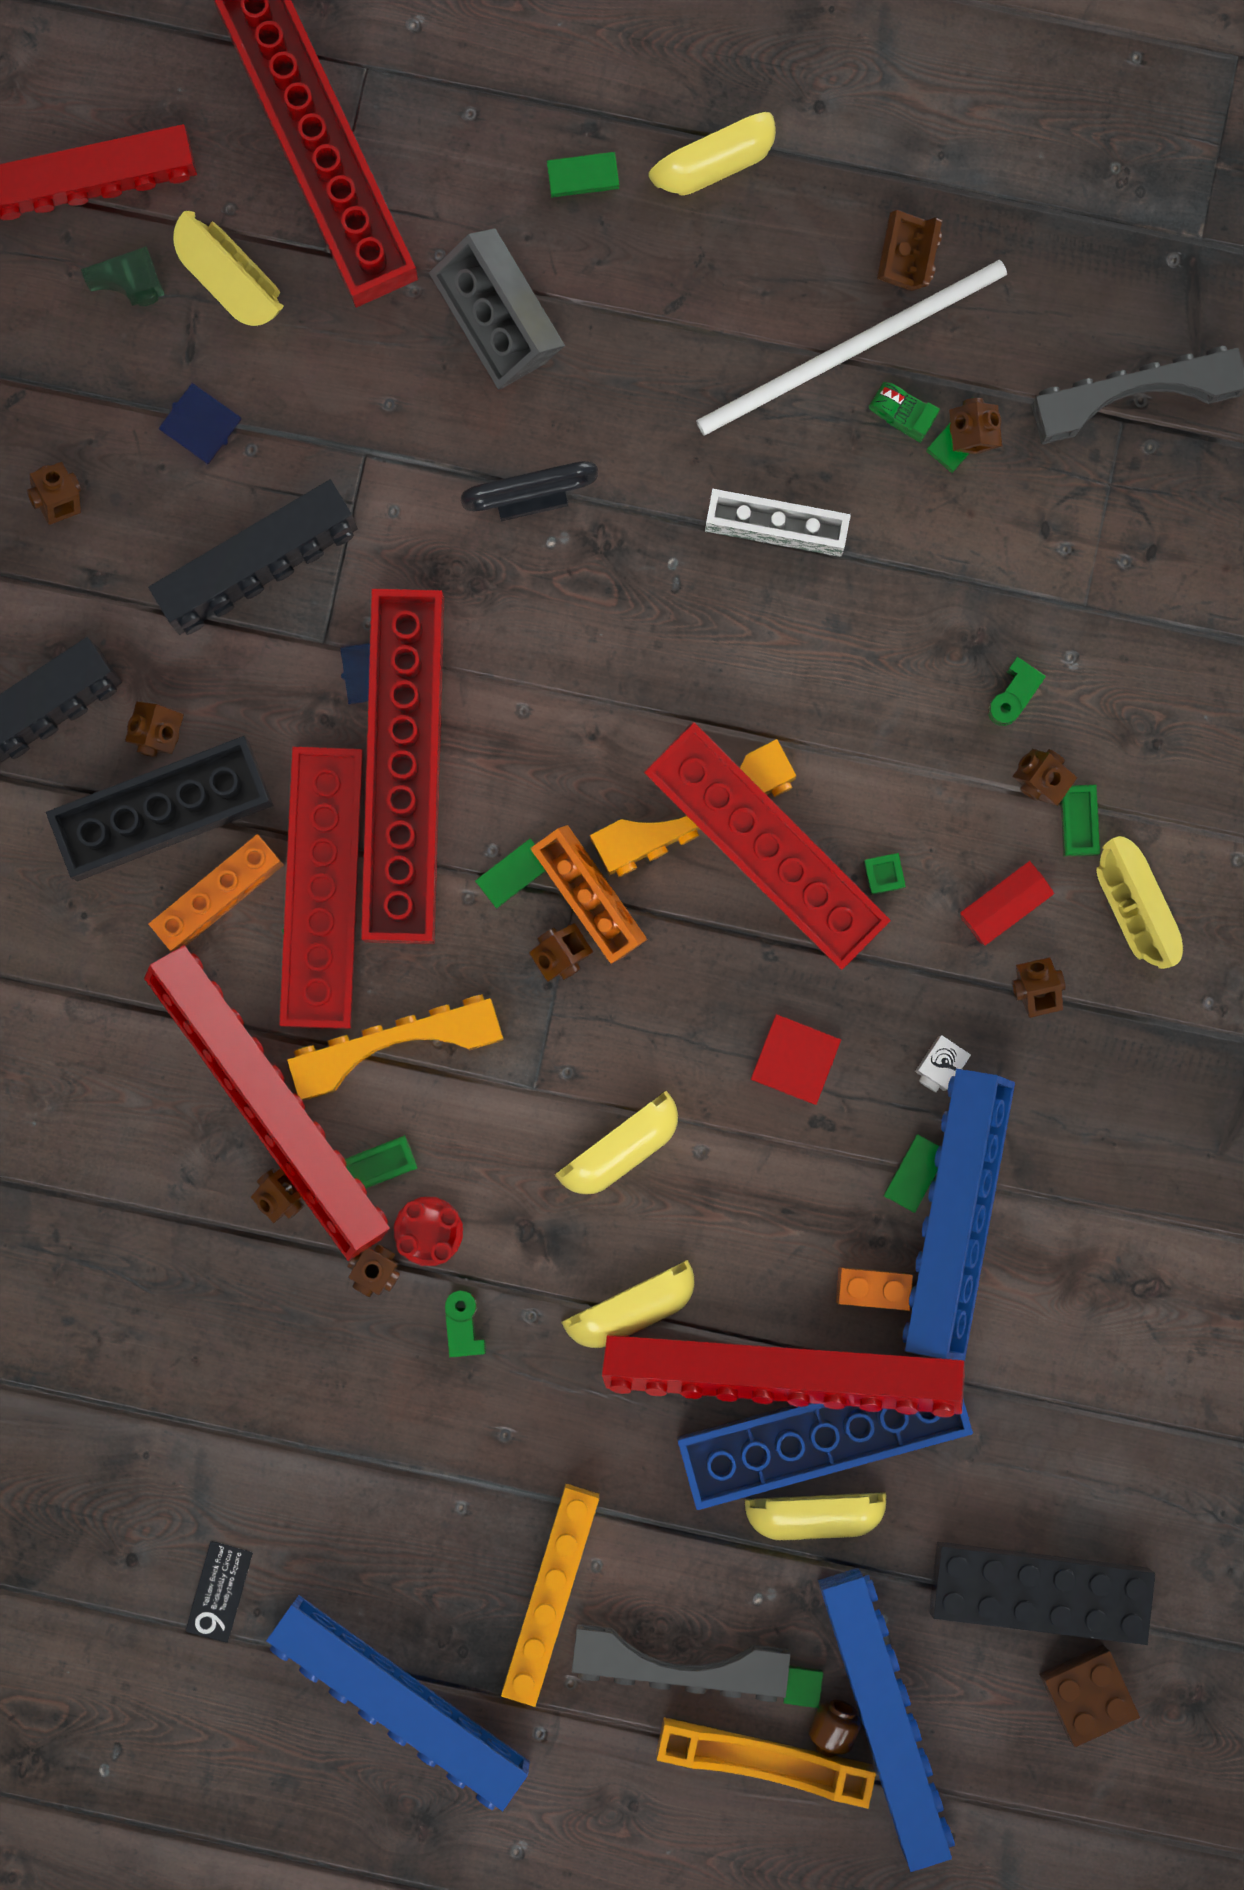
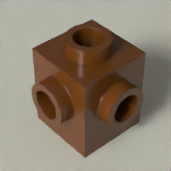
[949,398,1002,454]
[27,462,81,525]
[125,701,184,758]
[1012,748,1077,806]
[529,923,593,982]
[1012,957,1066,1018]
[251,1168,305,1224]
[347,1244,400,1297]

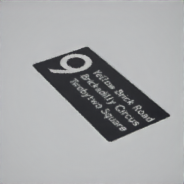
[186,1541,253,1643]

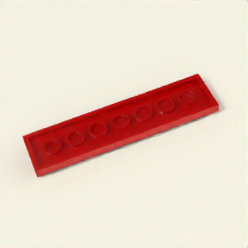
[643,722,891,970]
[279,747,363,1029]

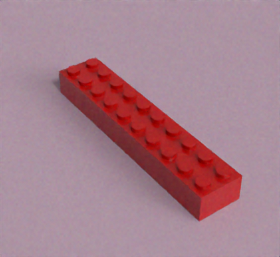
[213,0,418,308]
[361,589,444,944]

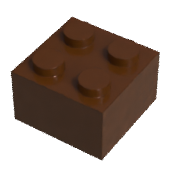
[1039,1645,1140,1747]

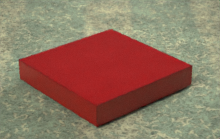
[750,1014,841,1105]

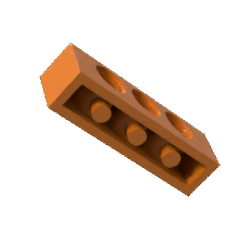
[530,825,648,964]
[148,834,284,952]

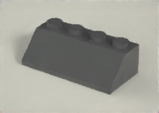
[429,228,565,390]

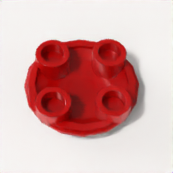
[394,1197,463,1266]

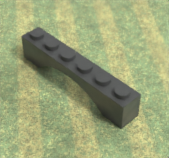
[1032,346,1244,444]
[572,1624,790,1702]

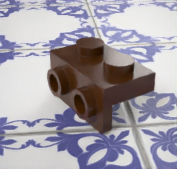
[877,210,942,291]

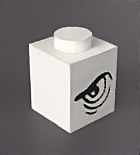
[915,1035,971,1092]

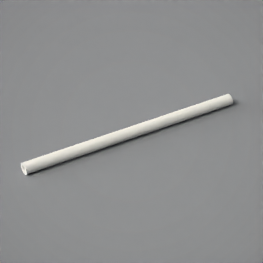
[696,260,1007,436]

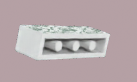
[705,489,851,557]

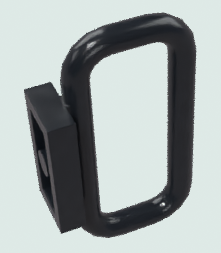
[461,461,598,522]

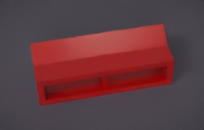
[960,861,1055,946]

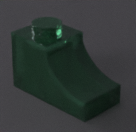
[81,246,165,306]

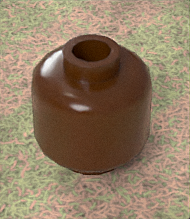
[809,1700,861,1757]

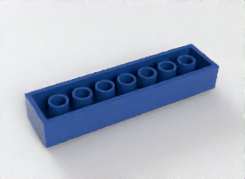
[903,1068,1015,1361]
[677,1399,973,1510]
[818,1568,955,1872]
[266,1595,530,1812]

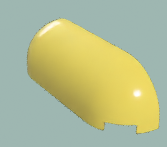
[649,112,776,196]
[173,211,284,326]
[1096,836,1183,969]
[555,1091,678,1194]
[562,1260,694,1348]
[745,1492,886,1540]

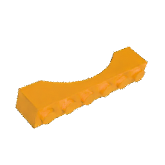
[590,739,796,877]
[287,994,504,1101]
[501,1484,599,1707]
[656,1717,876,1809]

